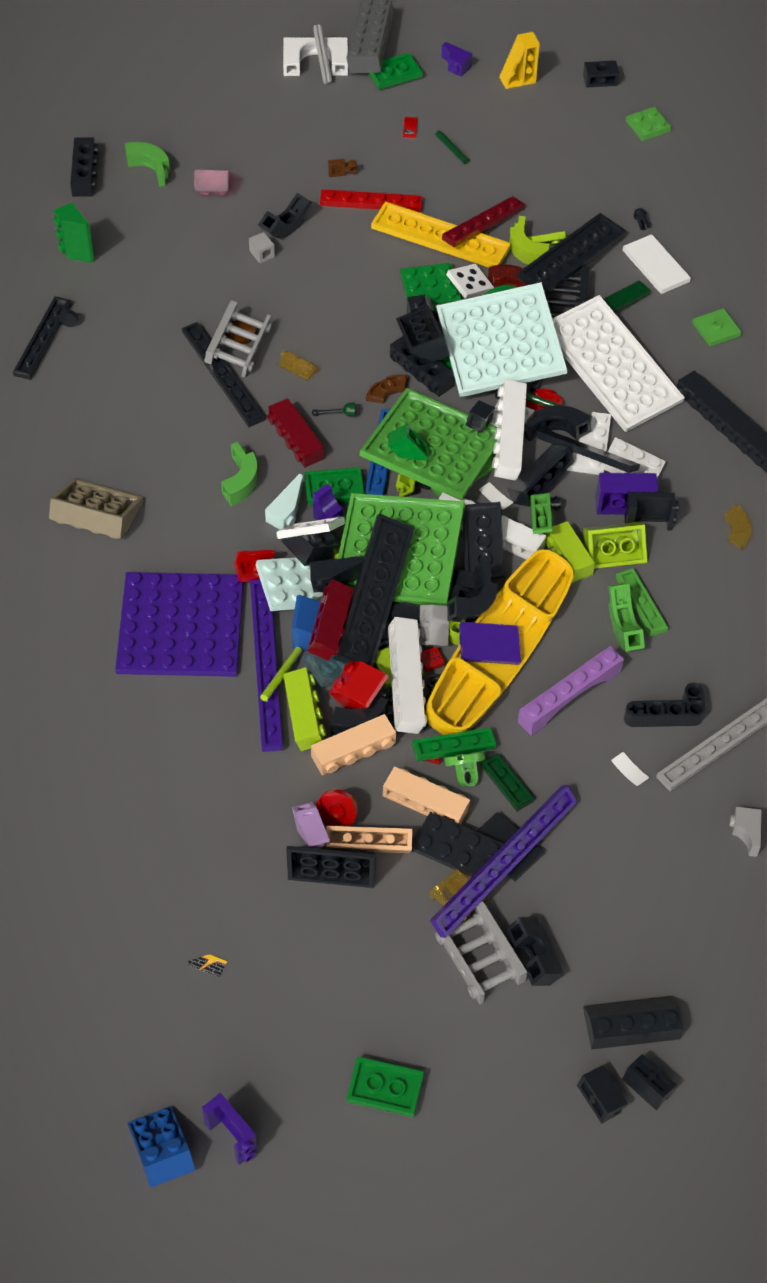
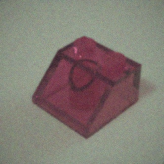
[194,170,231,195]

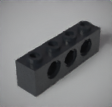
[70,137,99,197]
[390,336,455,397]

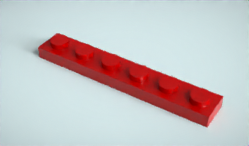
[320,189,422,212]

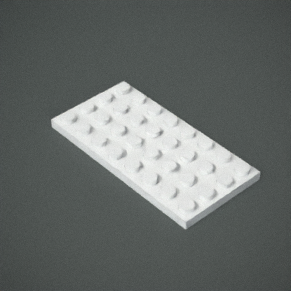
[552,295,685,433]

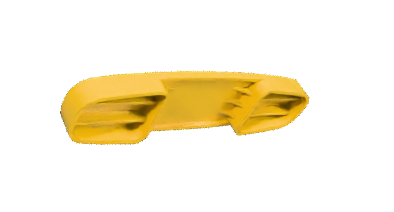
[424,550,574,735]

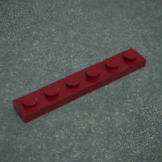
[442,196,525,247]

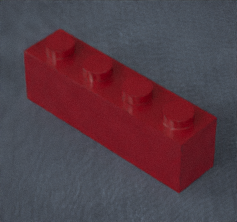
[267,398,324,468]
[307,579,353,661]

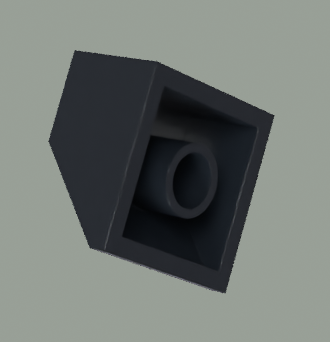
[281,532,341,566]

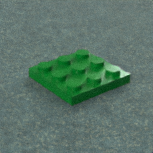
[400,262,462,305]

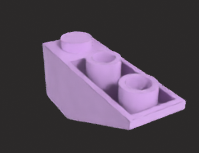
[292,802,330,848]

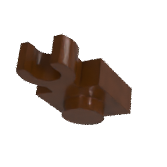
[328,159,357,177]

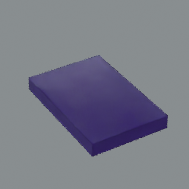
[459,622,521,665]

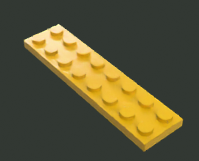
[371,202,511,270]

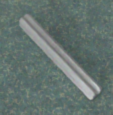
[313,24,332,84]

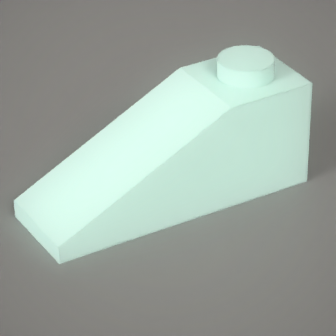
[265,473,303,530]

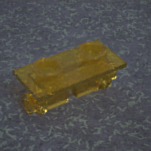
[277,350,317,381]

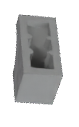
[729,807,761,857]

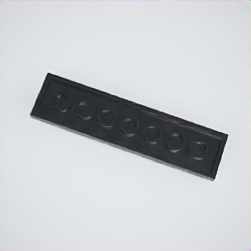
[517,213,627,295]
[333,513,414,667]

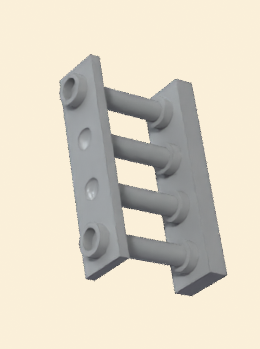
[204,300,272,378]
[435,901,527,1004]

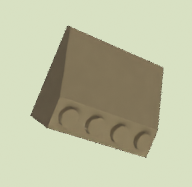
[49,478,144,539]

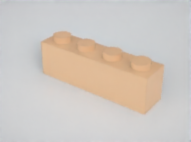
[311,714,396,775]
[383,766,470,825]
[325,826,412,853]

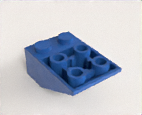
[127,1106,195,1188]

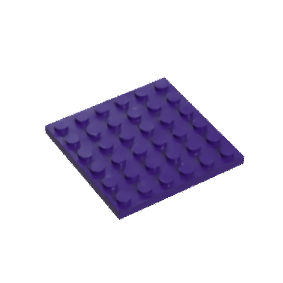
[115,572,243,677]

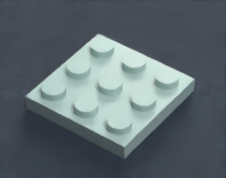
[256,557,323,611]

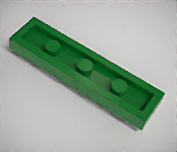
[411,727,496,762]

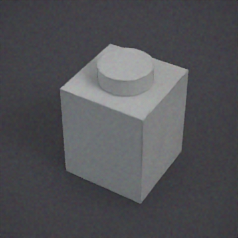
[249,232,275,263]

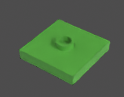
[692,308,741,347]

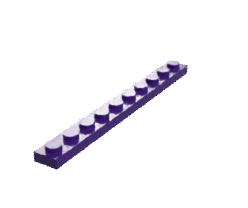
[250,580,283,752]
[430,785,577,938]

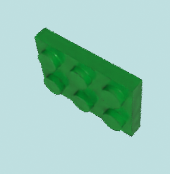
[367,52,422,90]
[304,467,364,506]
[346,1056,424,1118]

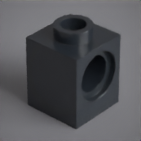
[466,400,495,433]

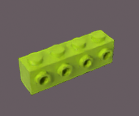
[283,667,326,751]

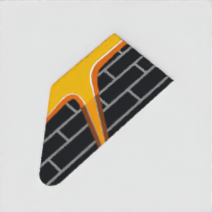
[187,954,227,977]

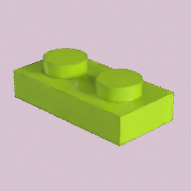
[528,231,566,244]

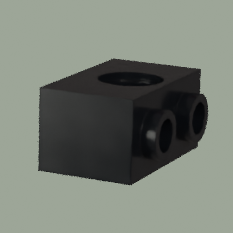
[583,60,619,88]

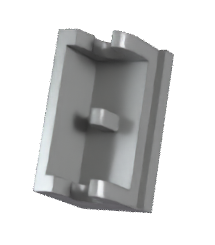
[419,605,449,646]

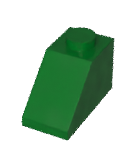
[388,424,429,461]

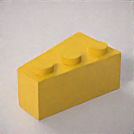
[499,32,540,89]

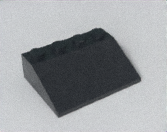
[286,846,376,888]

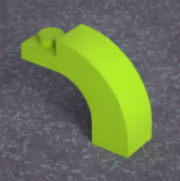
[509,216,550,265]

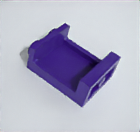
[202,1093,257,1165]

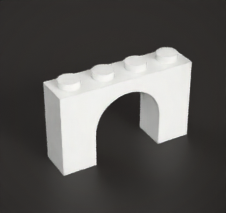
[283,37,348,76]

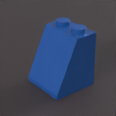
[292,595,320,651]

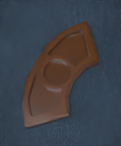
[366,375,408,404]

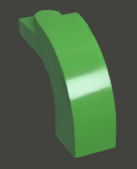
[125,142,170,187]
[221,442,258,506]
[608,582,645,652]

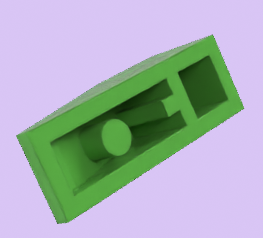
[531,493,553,534]

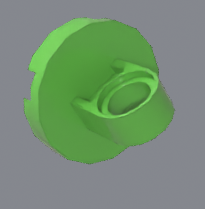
[444,751,486,787]

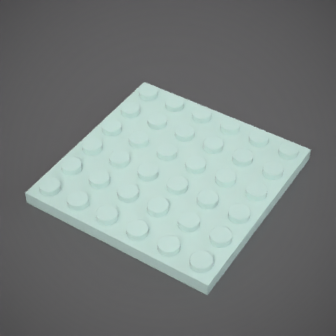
[436,283,567,397]

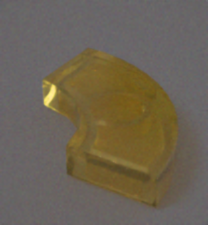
[723,504,751,551]

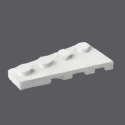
[566,412,611,475]

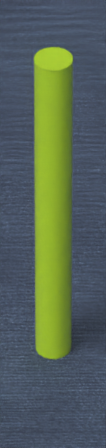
[260,647,302,701]

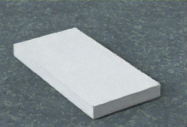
[622,234,691,294]

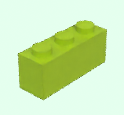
[546,521,595,583]

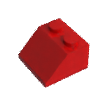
[329,661,389,708]

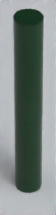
[435,130,469,164]

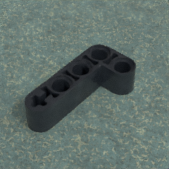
[624,683,705,727]

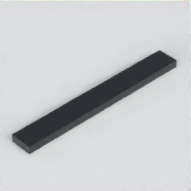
[182,322,265,428]

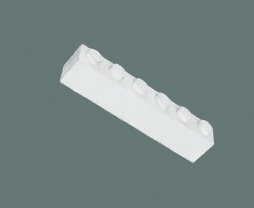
[492,379,527,481]
[439,493,546,560]
[388,617,427,734]

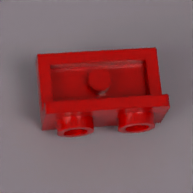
[234,549,275,582]

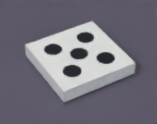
[446,264,494,299]

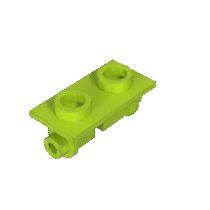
[395,474,416,497]

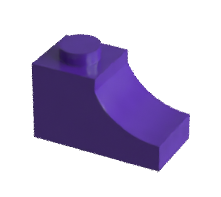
[441,41,472,77]
[313,484,343,520]

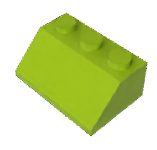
[583,522,647,569]

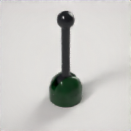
[312,402,356,417]

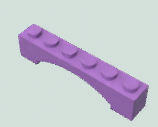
[518,646,624,736]

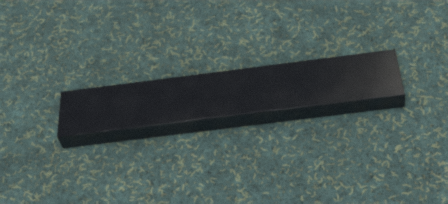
[13,296,72,380]
[537,430,640,473]

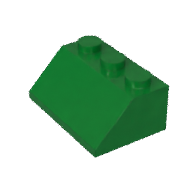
[53,202,94,263]

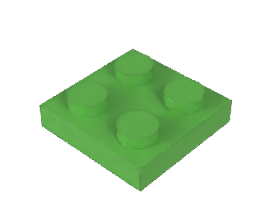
[626,107,671,141]

